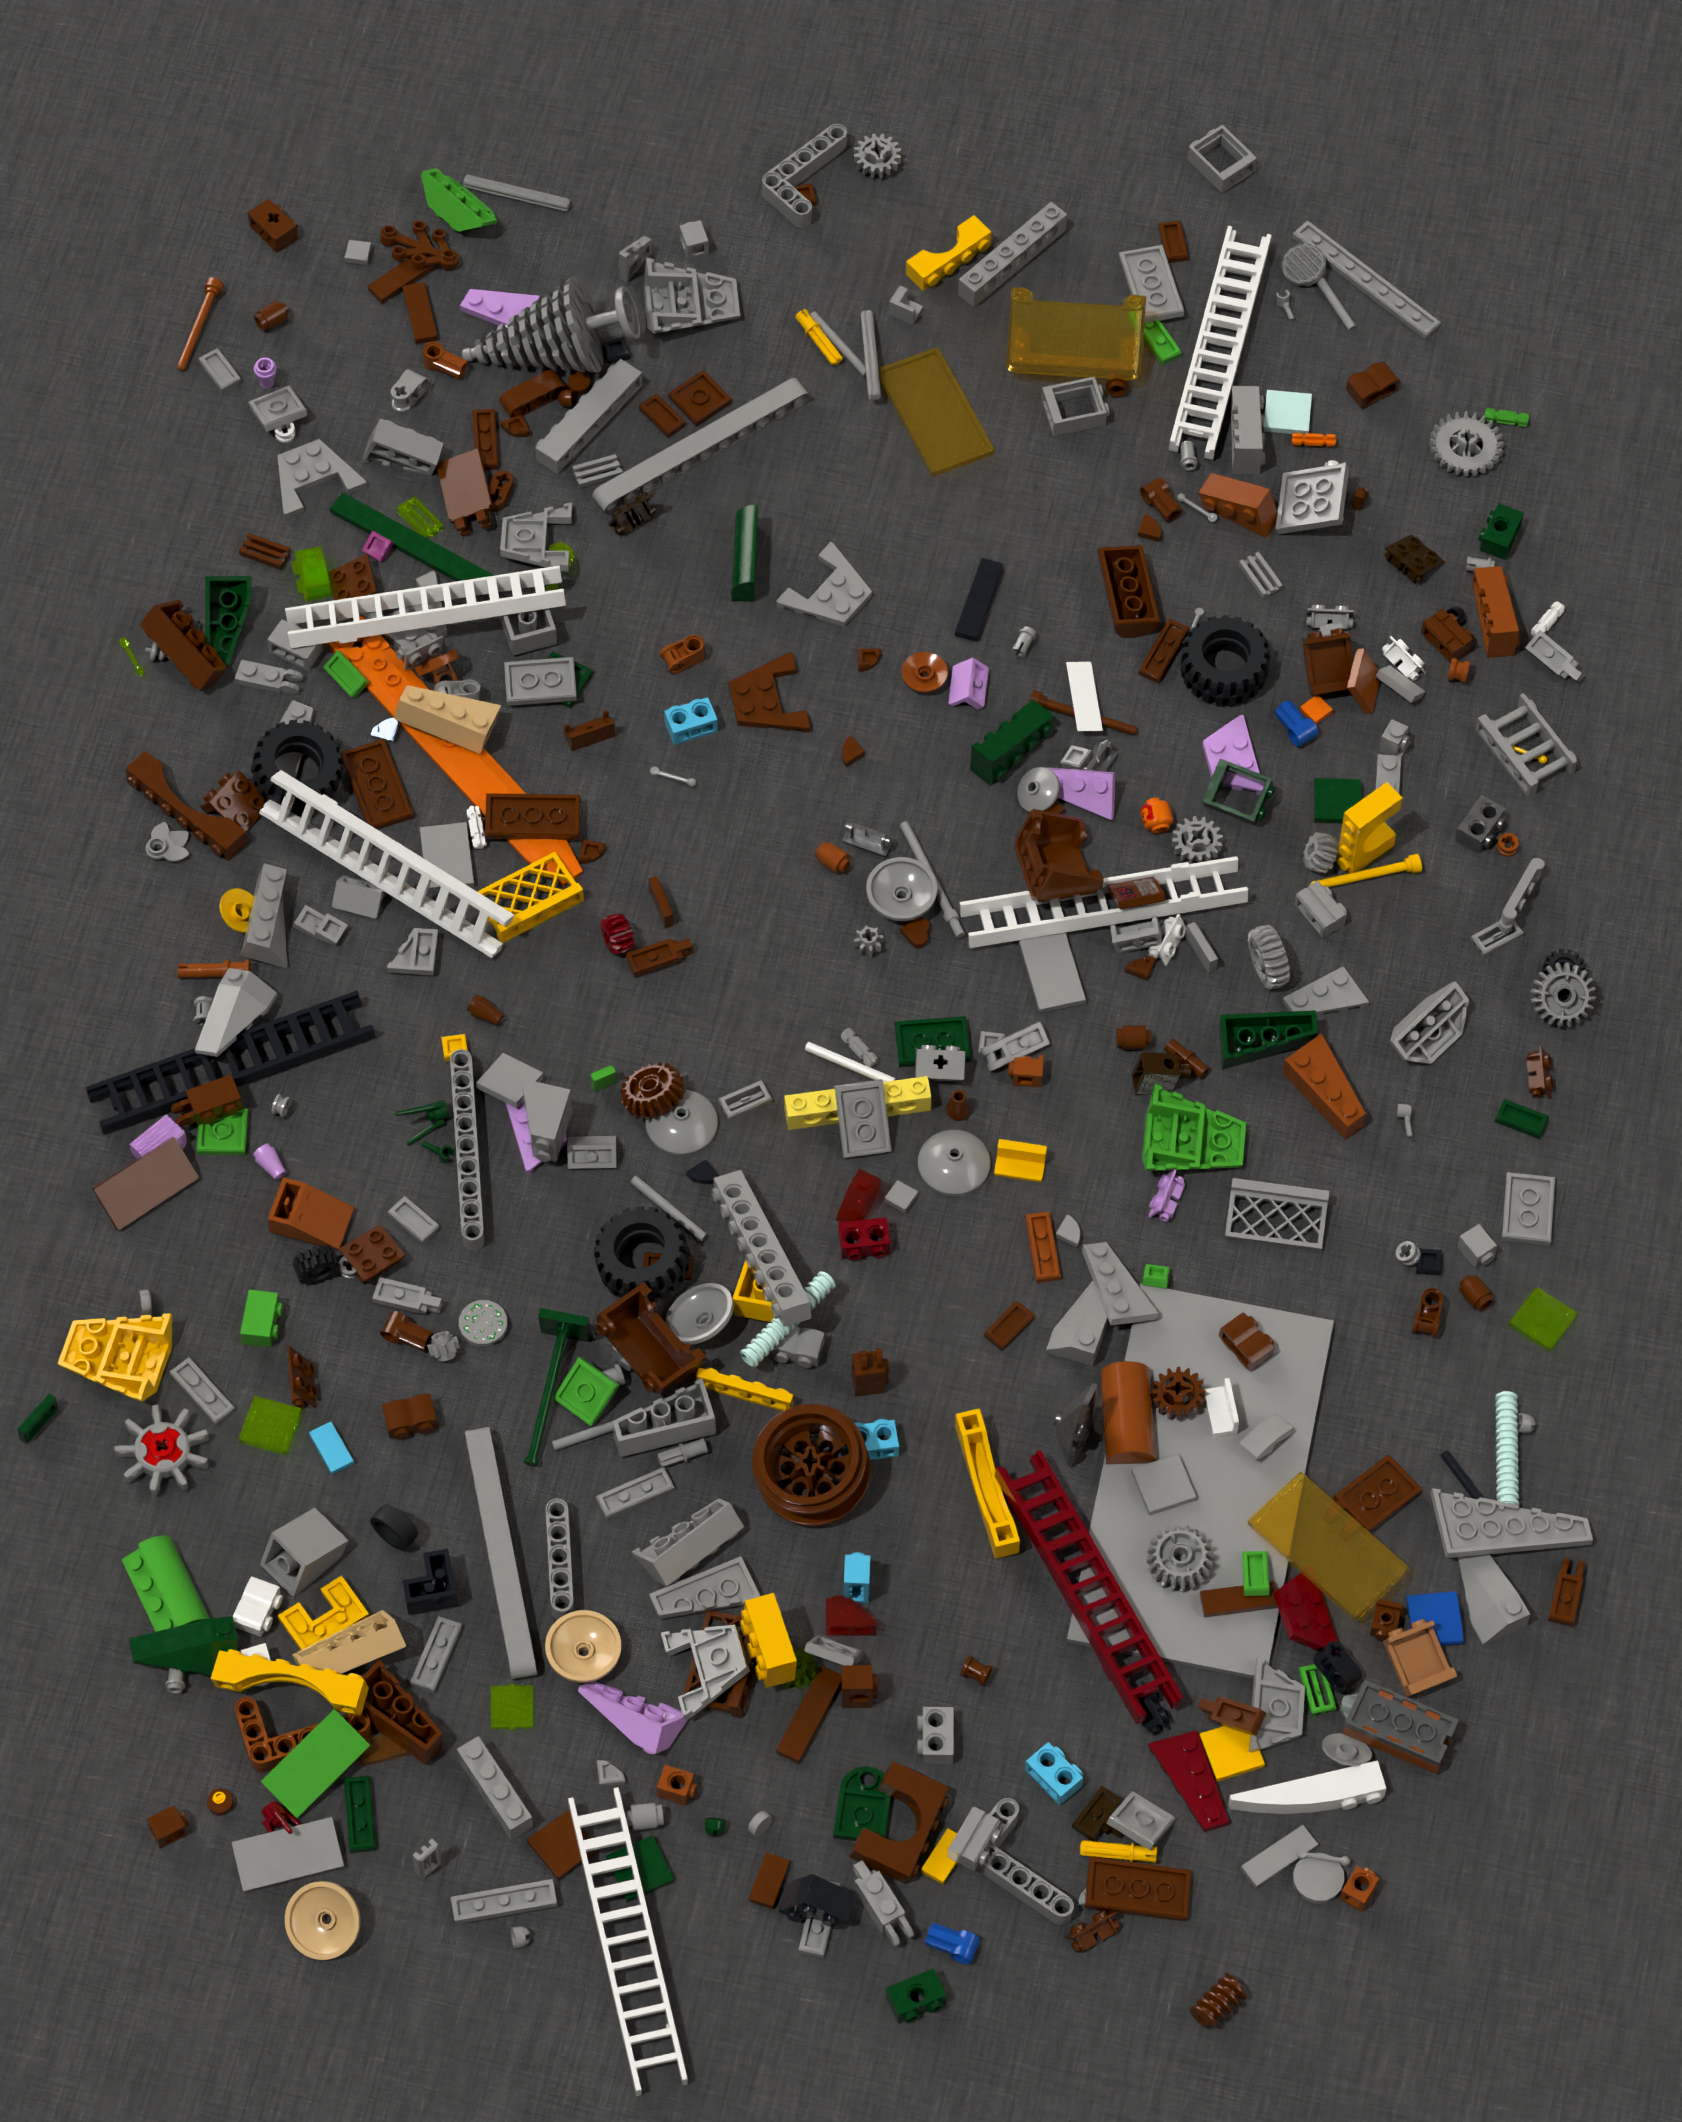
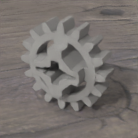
[854,133,901,178]
[1171,816,1223,864]

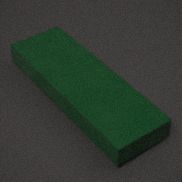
[344,1776,376,1853]

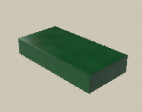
[1495,1099,1549,1139]
[17,1393,59,1444]

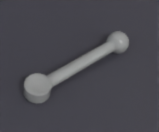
[1177,493,1218,523]
[1183,608,1204,642]
[650,767,697,787]
[1297,1848,1350,1866]

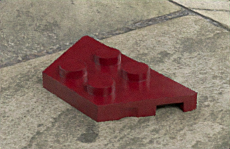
[1274,1566,1338,1656]

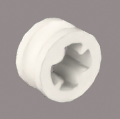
[274,422,295,443]

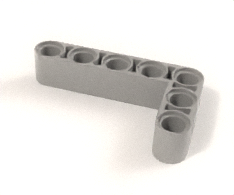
[762,124,847,228]
[976,1798,1074,1925]

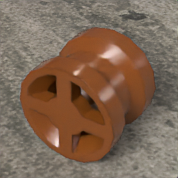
[1447,657,1470,684]

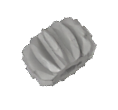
[1303,832,1339,873]

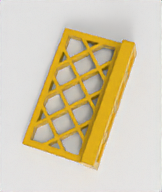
[477,852,584,943]

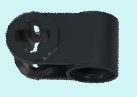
[1313,1641,1362,1693]

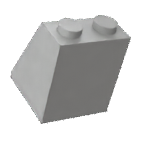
[522,1079,572,1162]
[260,1508,348,1597]

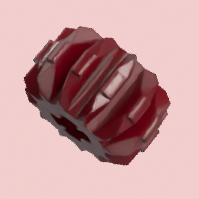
[600,914,635,954]

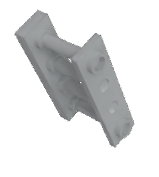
[1475,693,1577,798]

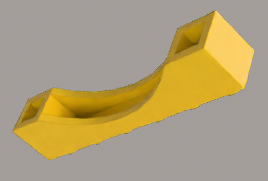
[955,1408,1020,1559]
[211,1649,369,1716]

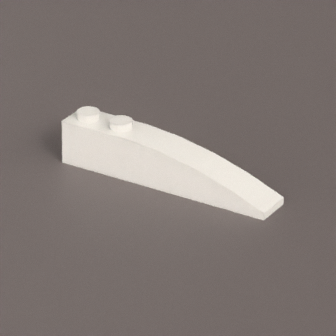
[1228,1761,1386,1814]

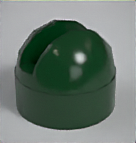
[705,1818,726,1837]

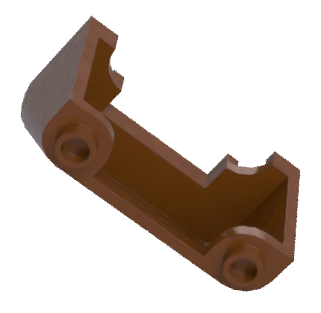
[1015,809,1104,903]
[596,1282,706,1394]

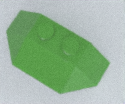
[421,168,497,232]

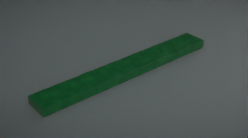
[330,492,494,596]

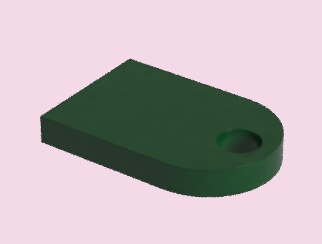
[833,1766,891,1841]

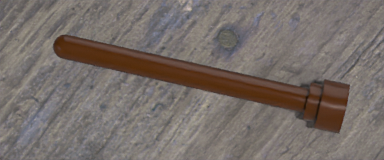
[1029,690,1138,735]

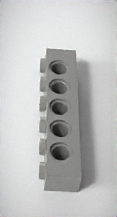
[958,202,1067,307]

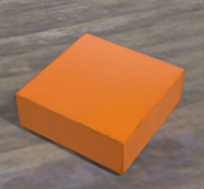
[1299,695,1333,725]

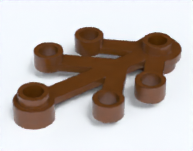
[380,220,459,270]

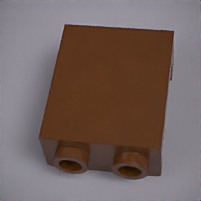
[1302,628,1353,695]

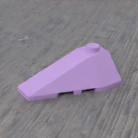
[578,1681,687,1754]

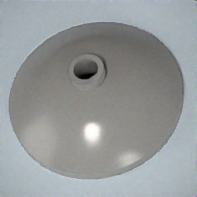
[866,857,937,921]
[645,1090,718,1156]
[918,1130,990,1196]
[665,1283,734,1344]

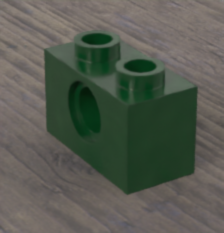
[1478,503,1524,560]
[886,1968,946,2024]

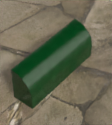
[731,505,758,602]

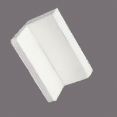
[1204,1378,1239,1438]

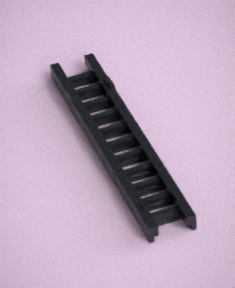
[86,990,375,1135]

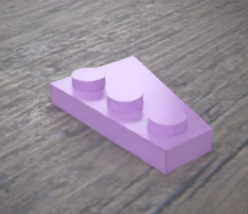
[1047,767,1115,820]

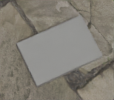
[504,657,577,706]
[420,822,474,892]
[834,1079,891,1158]
[1501,1172,1555,1246]

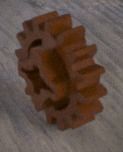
[1152,1367,1206,1420]

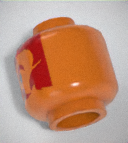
[1140,797,1173,834]

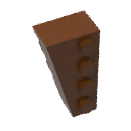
[140,599,227,691]
[362,1659,443,1765]

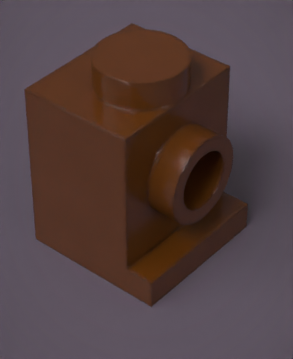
[1370,1599,1402,1641]

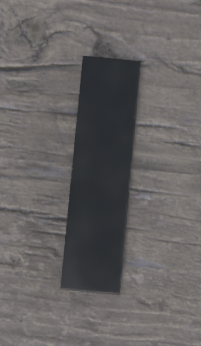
[955,558,1003,642]

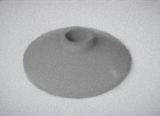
[1017,767,1059,812]
[1322,1733,1372,1766]

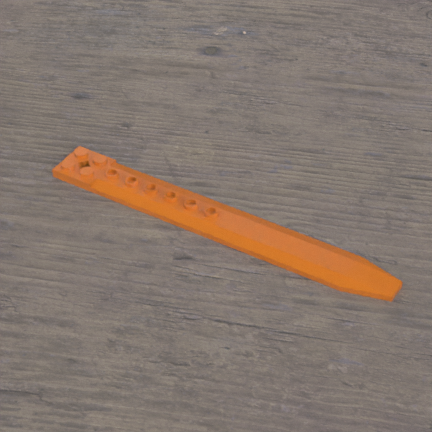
[326,616,583,886]

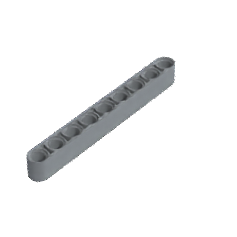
[450,1049,485,1251]

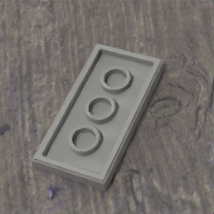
[1119,245,1184,324]
[1018,933,1086,1013]
[231,1817,344,1893]

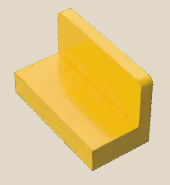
[994,1139,1047,1182]

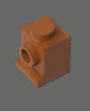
[1008,1055,1044,1087]

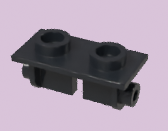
[1134,1681,1171,1736]

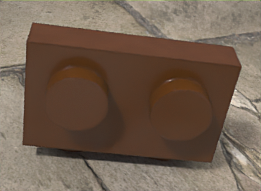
[200,770,267,831]

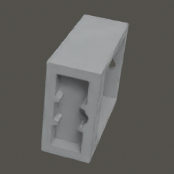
[1188,125,1257,193]
[1042,376,1109,437]

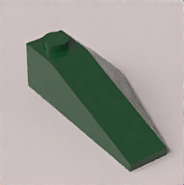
[129,1616,237,1677]

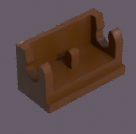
[563,710,615,751]

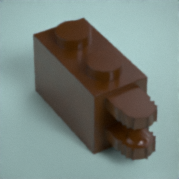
[171,1075,243,1127]
[852,1348,889,1397]

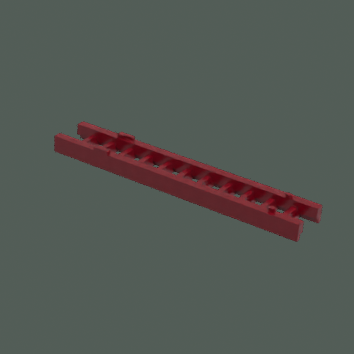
[995,1449,1183,1724]

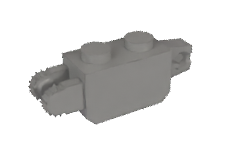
[853,1860,914,1946]

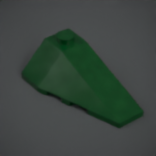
[205,576,252,668]

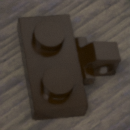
[1072,1786,1123,1841]

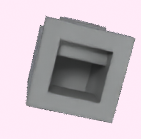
[1379,719,1410,758]

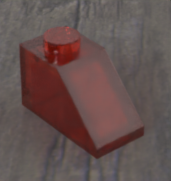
[836,1169,881,1222]
[826,1595,877,1636]

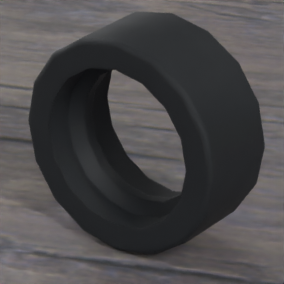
[370,1504,418,1551]

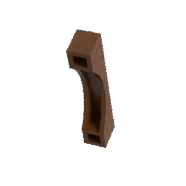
[125,750,248,861]

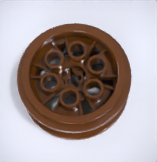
[752,1404,871,1526]

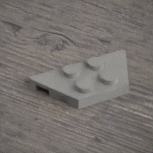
[1249,1657,1305,1752]

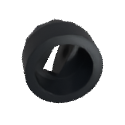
[1446,606,1466,624]

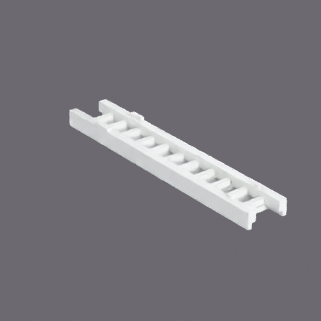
[1169,226,1271,460]
[259,770,514,958]

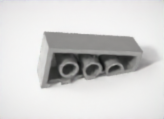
[1230,386,1265,474]
[612,1378,716,1457]

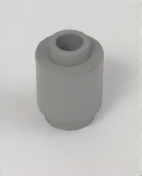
[626,1803,664,1831]

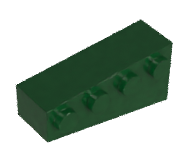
[970,700,1054,786]
[1219,1010,1318,1070]

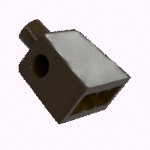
[1131,1052,1191,1096]

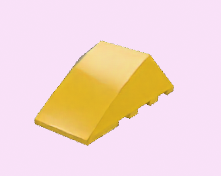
[58,1313,172,1402]

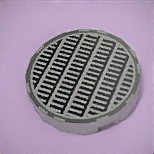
[1282,243,1326,286]

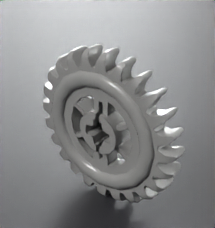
[1429,411,1504,476]

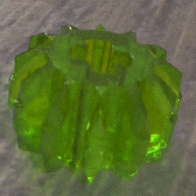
[785,1645,817,1690]

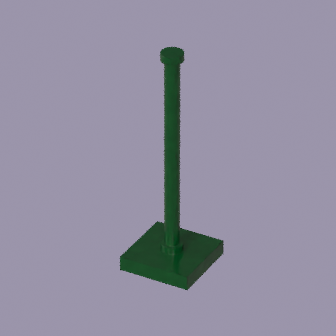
[524,1308,591,1467]

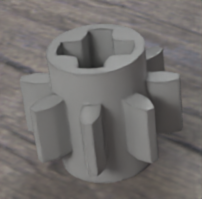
[854,925,883,957]
[427,1331,460,1361]

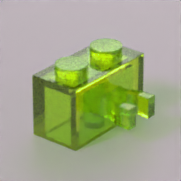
[291,546,331,602]

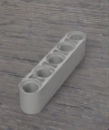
[546,1498,574,1620]

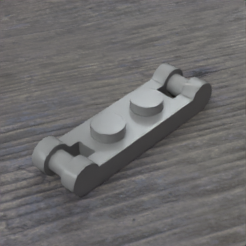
[1498,858,1545,932]

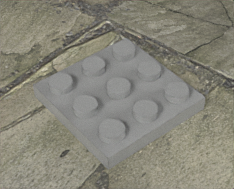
[1275,463,1349,534]

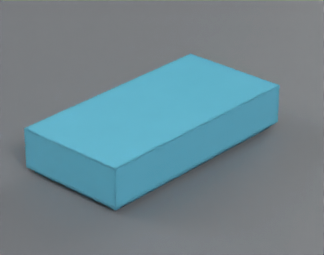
[309,1422,354,1475]

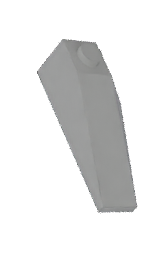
[195,968,277,1057]
[1046,1281,1109,1366]
[1458,1554,1530,1646]

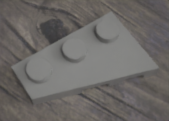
[1283,966,1369,1016]

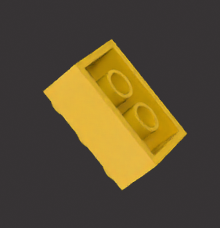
[740,1593,797,1688]

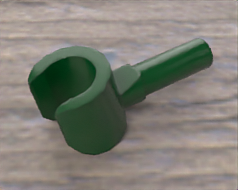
[422,1141,454,1163]

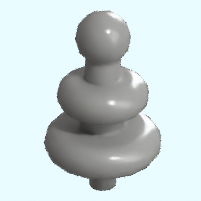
[145,642,171,661]

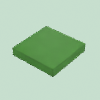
[196,1109,248,1155]
[553,1357,620,1426]

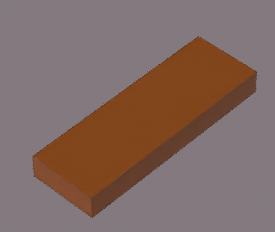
[1025,1212,1061,1283]

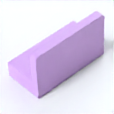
[948,658,989,710]

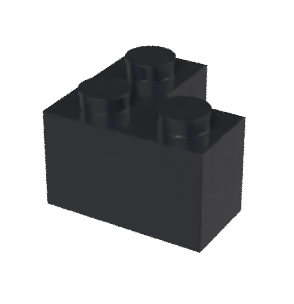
[402,1548,458,1615]
[778,1874,855,1927]

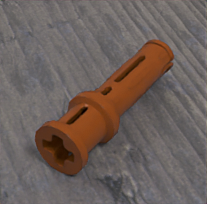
[177,959,251,979]

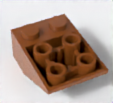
[268,1177,355,1250]

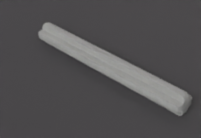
[463,175,570,211]
[861,310,881,400]

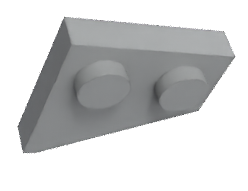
[618,235,652,283]
[387,928,438,975]

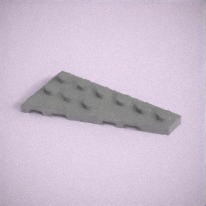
[1430,1488,1593,1558]

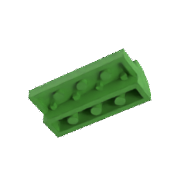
[121,1535,210,1632]

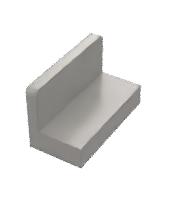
[332,875,387,919]
[567,1136,617,1169]

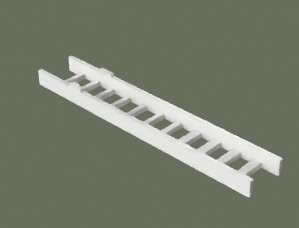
[285,566,566,649]
[960,856,1248,948]
[568,1787,688,2096]

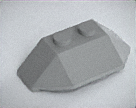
[1390,981,1469,1064]

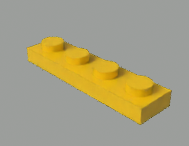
[696,1367,793,1411]

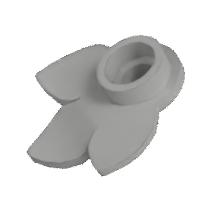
[145,822,189,862]

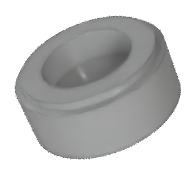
[748,1811,772,1837]

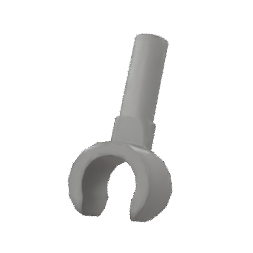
[1276,290,1295,321]
[1397,1104,1413,1138]

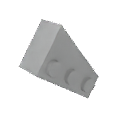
[362,419,444,476]

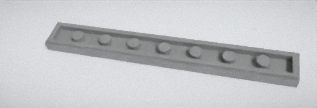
[1292,220,1441,340]

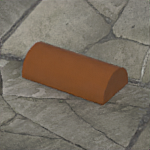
[1100,1361,1156,1464]

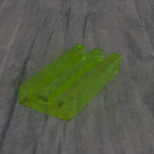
[397,496,444,539]

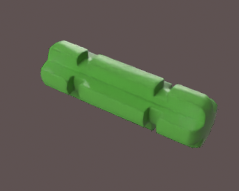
[1485,408,1529,427]

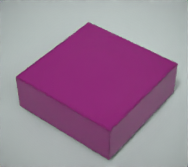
[361,531,393,563]

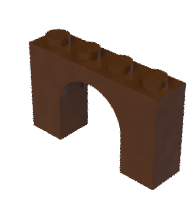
[849,1761,949,1883]

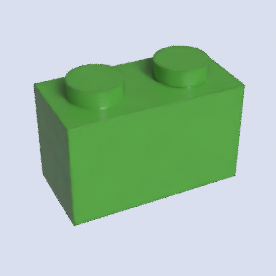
[240,1290,283,1348]

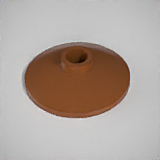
[901,652,948,693]

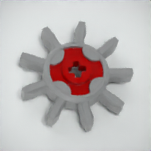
[114,1405,209,1497]

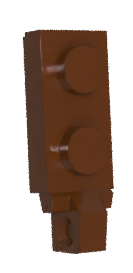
[626,938,693,977]
[1198,1696,1266,1736]

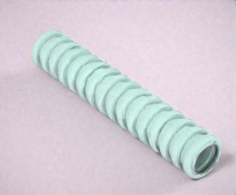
[740,1271,836,1367]
[1495,1391,1519,1505]

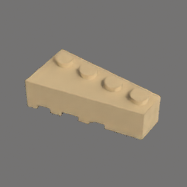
[394,685,501,754]
[292,1610,406,1674]

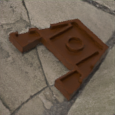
[728,652,810,733]

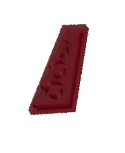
[1148,1730,1229,1832]

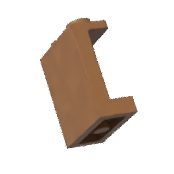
[1383,1618,1457,1697]

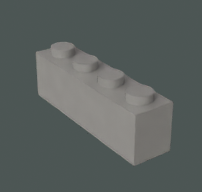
[457,1736,533,1841]

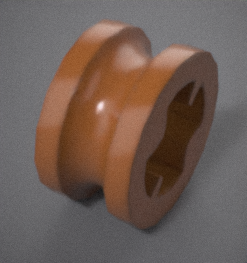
[1497,833,1519,857]

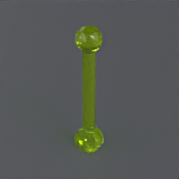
[119,637,144,676]

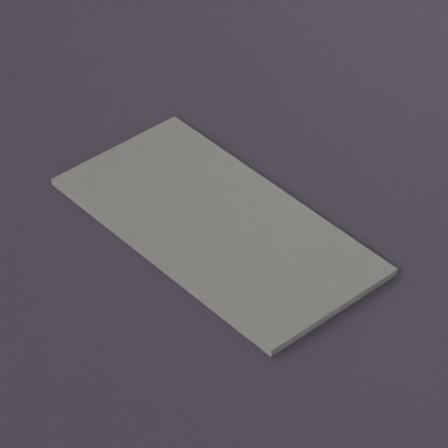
[1067,1284,1334,1679]

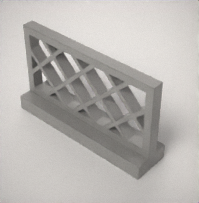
[1225,1178,1329,1251]

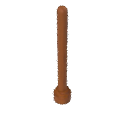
[177,278,224,371]

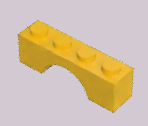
[906,215,991,291]

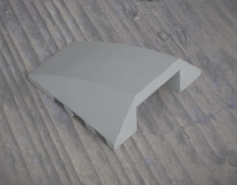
[644,257,740,333]

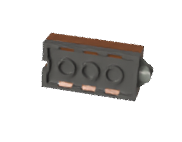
[1340,1680,1459,1774]

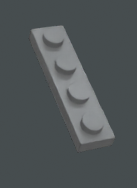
[451,1879,557,1924]

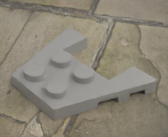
[277,439,367,519]
[500,503,573,572]
[776,542,872,627]
[359,570,447,648]
[661,1624,750,1720]

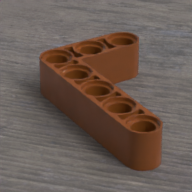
[235,1697,371,1773]

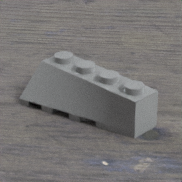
[241,863,288,969]
[631,1498,744,1586]

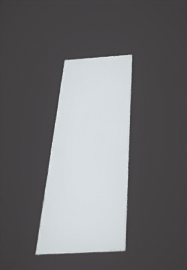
[1066,662,1103,731]

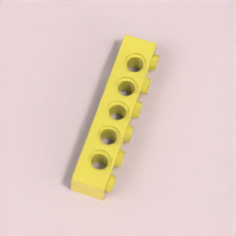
[784,1076,931,1130]

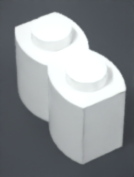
[233,1576,283,1637]

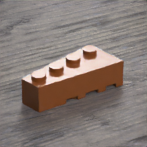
[1472,566,1519,658]
[1283,1033,1366,1140]

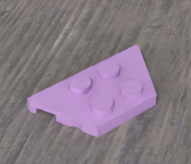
[1202,715,1263,795]
[505,1100,567,1175]

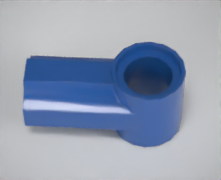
[1275,701,1319,747]
[925,1923,981,1965]

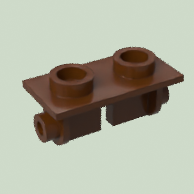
[1526,1046,1554,1099]
[1064,1910,1120,1952]

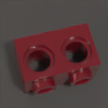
[838,1217,890,1260]

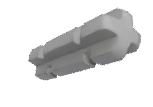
[841,1028,878,1068]

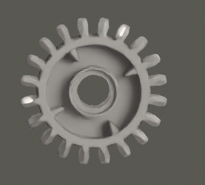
[1248,925,1290,989]
[1531,962,1596,1027]
[1146,1524,1214,1592]

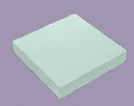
[1263,390,1312,435]

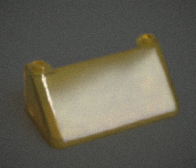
[1006,287,1146,380]

